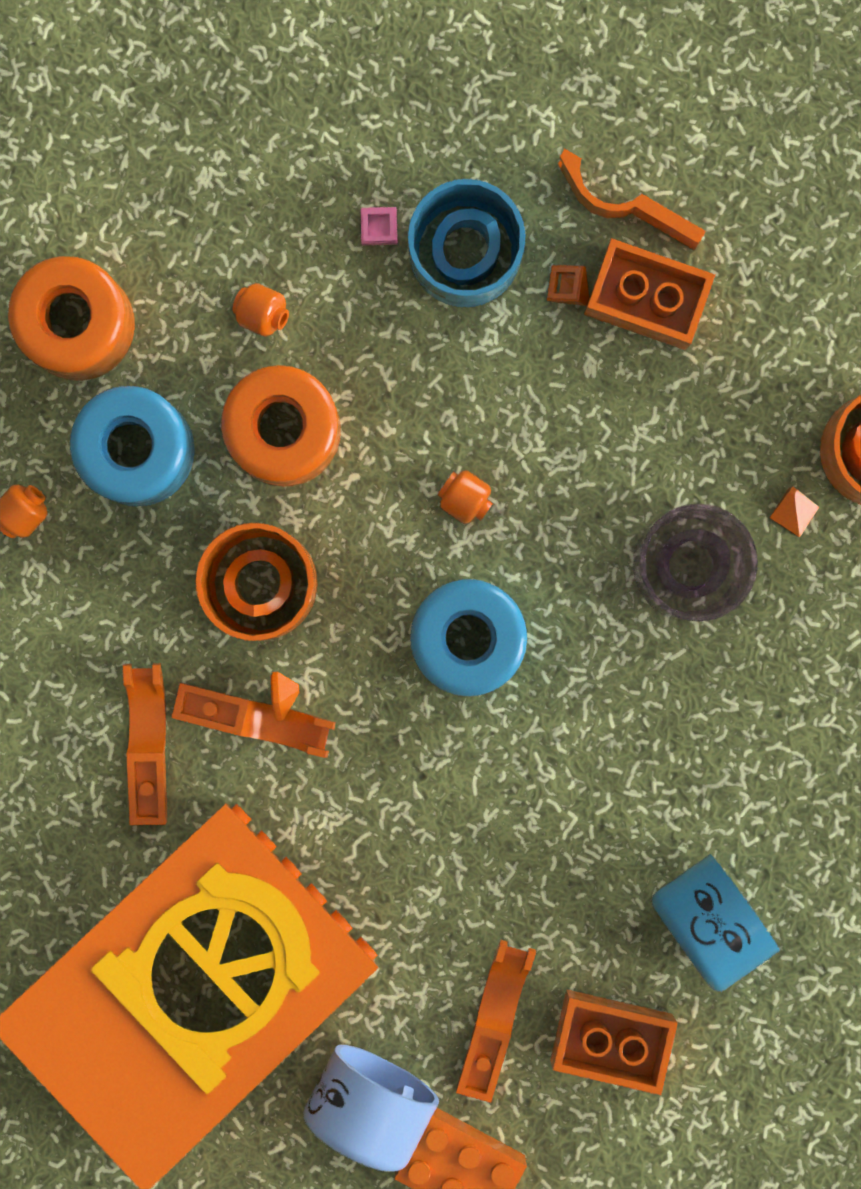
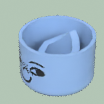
[304,1045,439,1172]

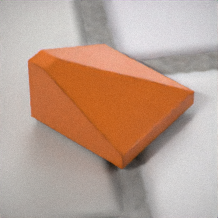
[547,265,589,306]
[769,486,819,538]
[270,671,300,721]

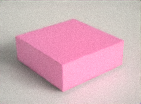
[361,207,398,246]

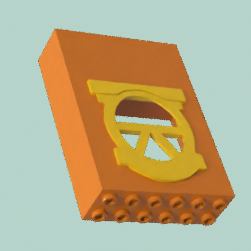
[0,803,379,1189]

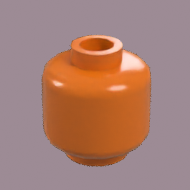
[233,283,289,337]
[438,470,493,524]
[0,485,48,538]

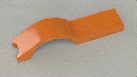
[558,148,706,250]
[123,663,167,825]
[171,683,336,758]
[456,940,536,1103]

